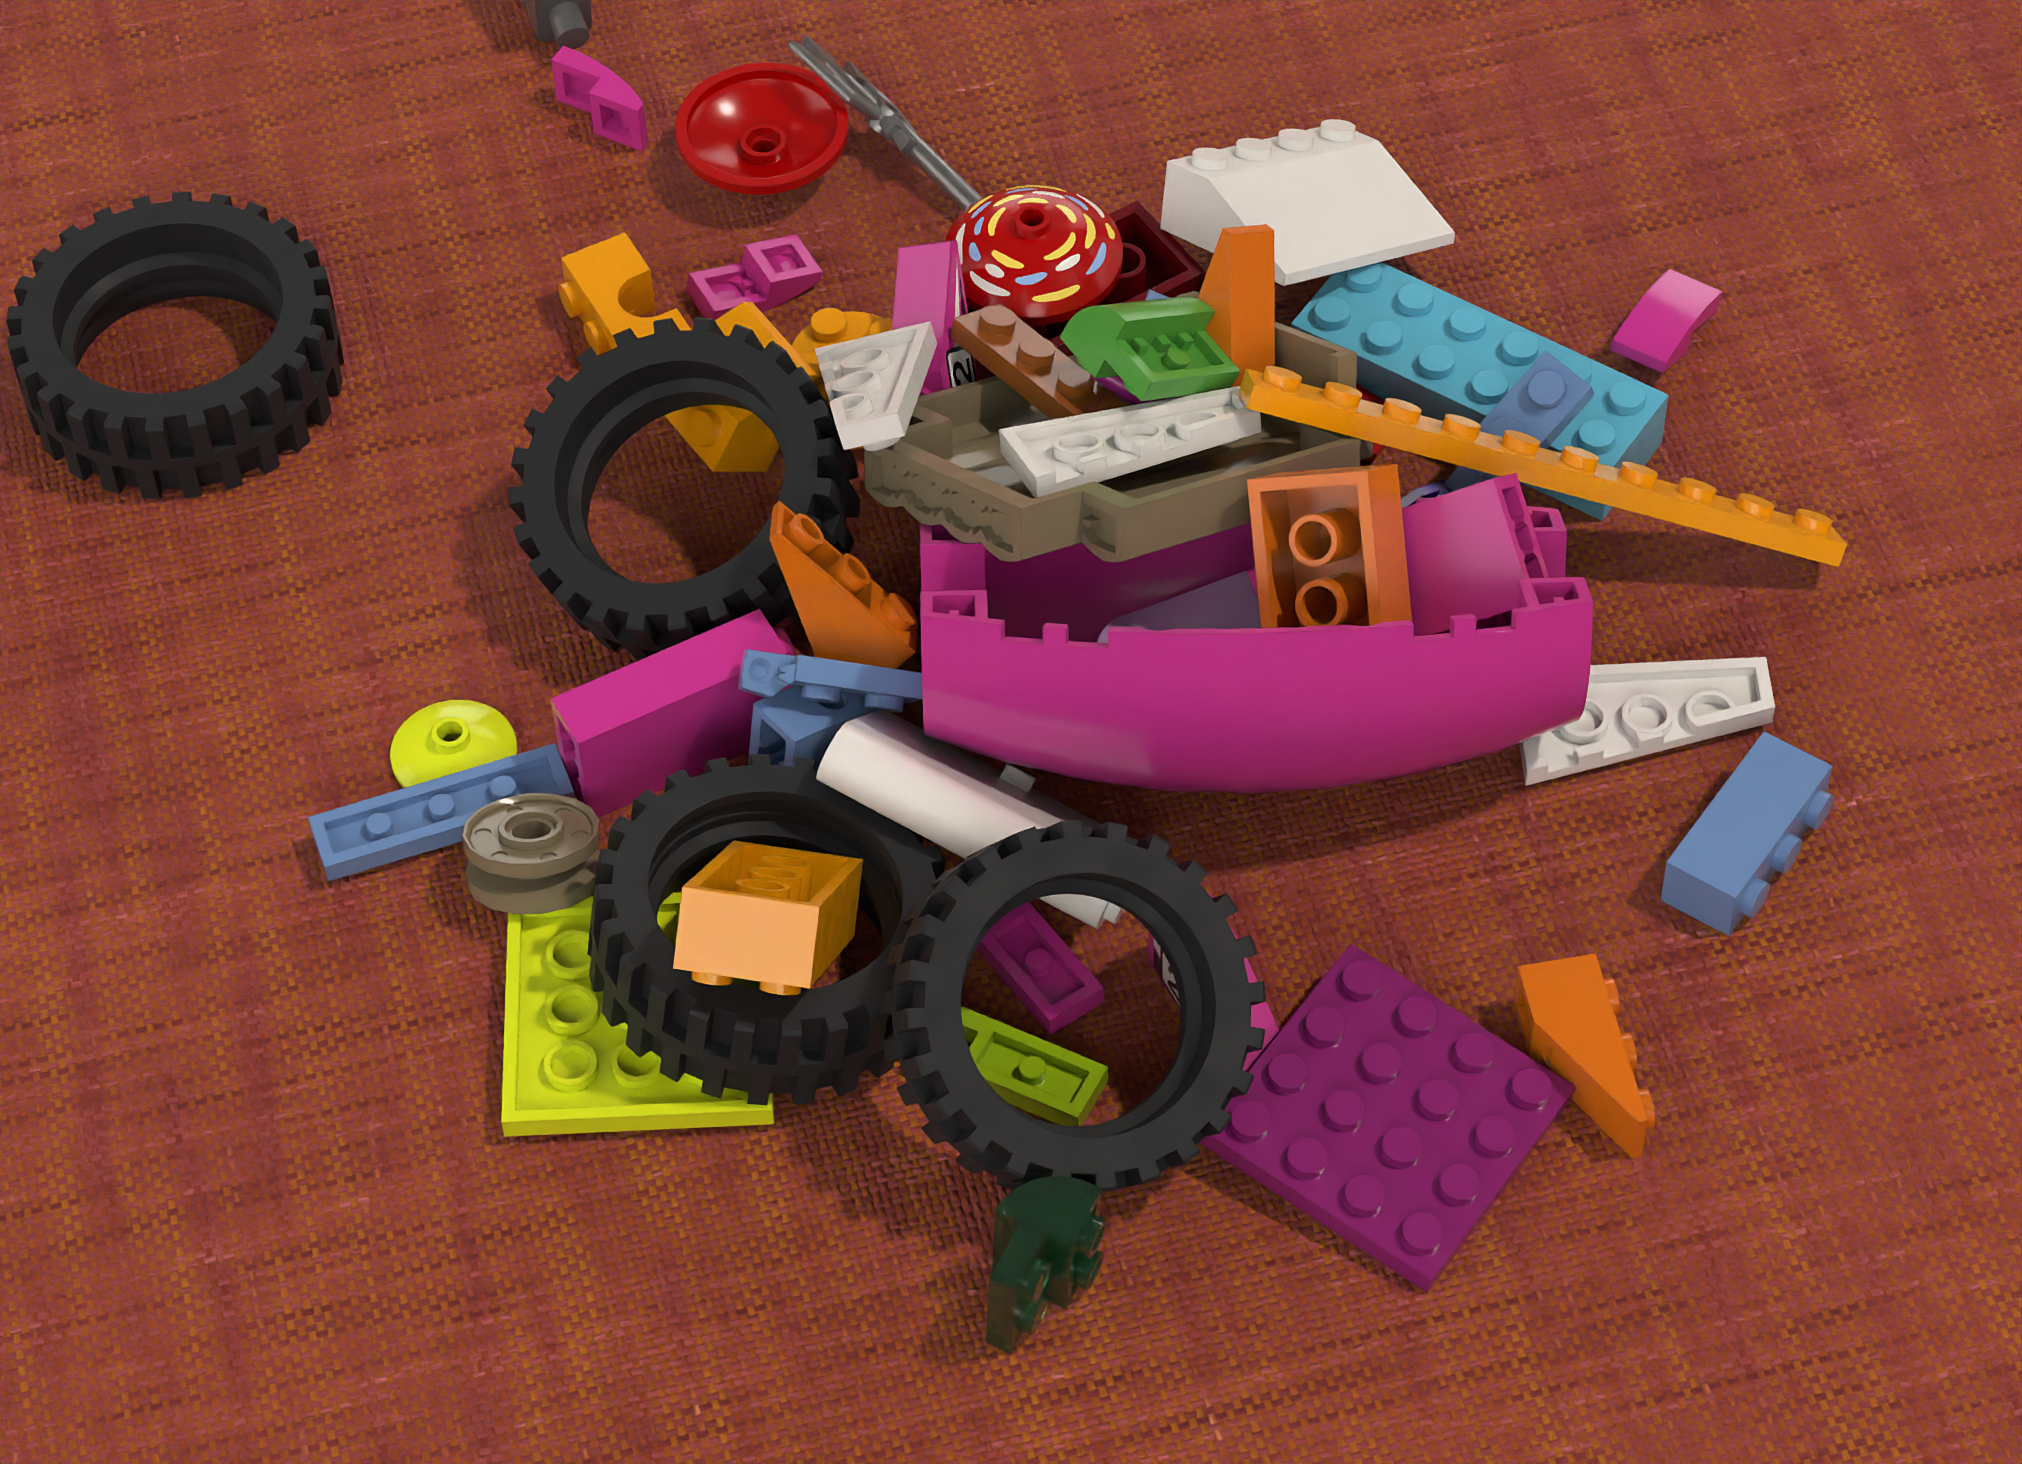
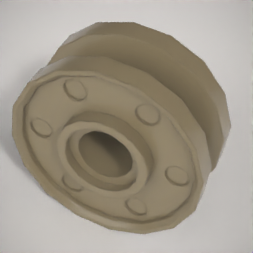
[462,793,601,914]

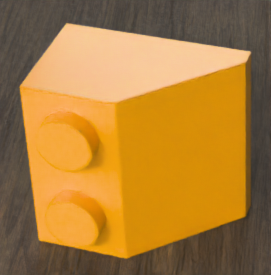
[664,302,818,472]

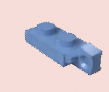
[1444,351,1594,492]
[738,649,923,713]

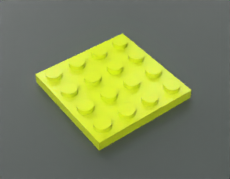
[501,892,774,1137]

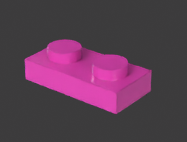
[976,902,1104,1035]

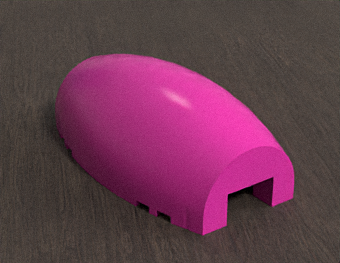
[920,497,1593,793]

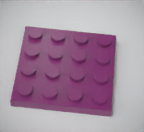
[1199,943,1576,1293]

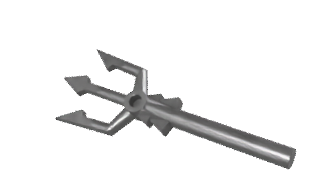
[788,35,983,211]

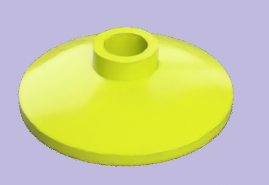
[390,700,518,788]

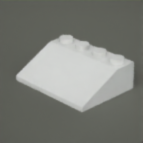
[1160,119,1455,286]

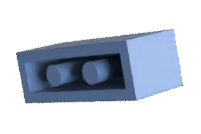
[1660,731,1834,936]

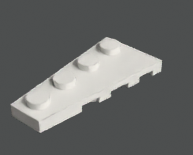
[815,321,937,451]
[999,386,1261,498]
[1519,657,1775,786]

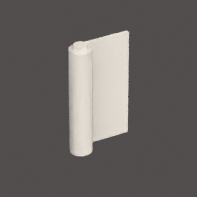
[816,711,1124,930]

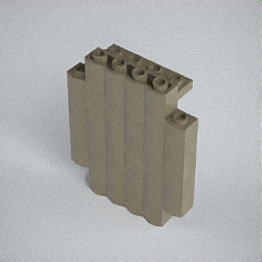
[864,291,1373,562]

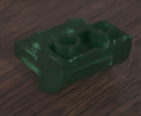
[986,1176,1107,1354]

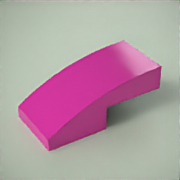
[551,45,648,152]
[686,234,823,320]
[1610,269,1722,373]

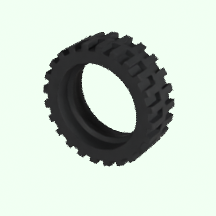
[6,192,344,499]
[508,317,860,661]
[587,754,946,1105]
[880,820,1266,1197]

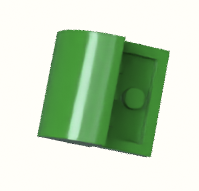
[1060,296,1240,401]

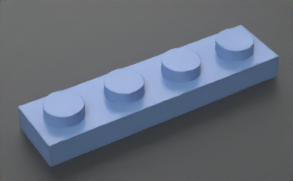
[308,743,575,881]

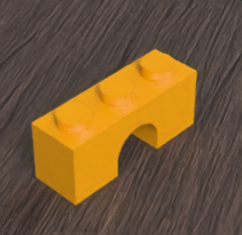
[558,232,691,356]

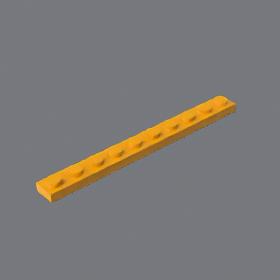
[1239,366,1847,567]

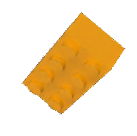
[673,841,863,995]

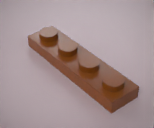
[950,304,1131,420]

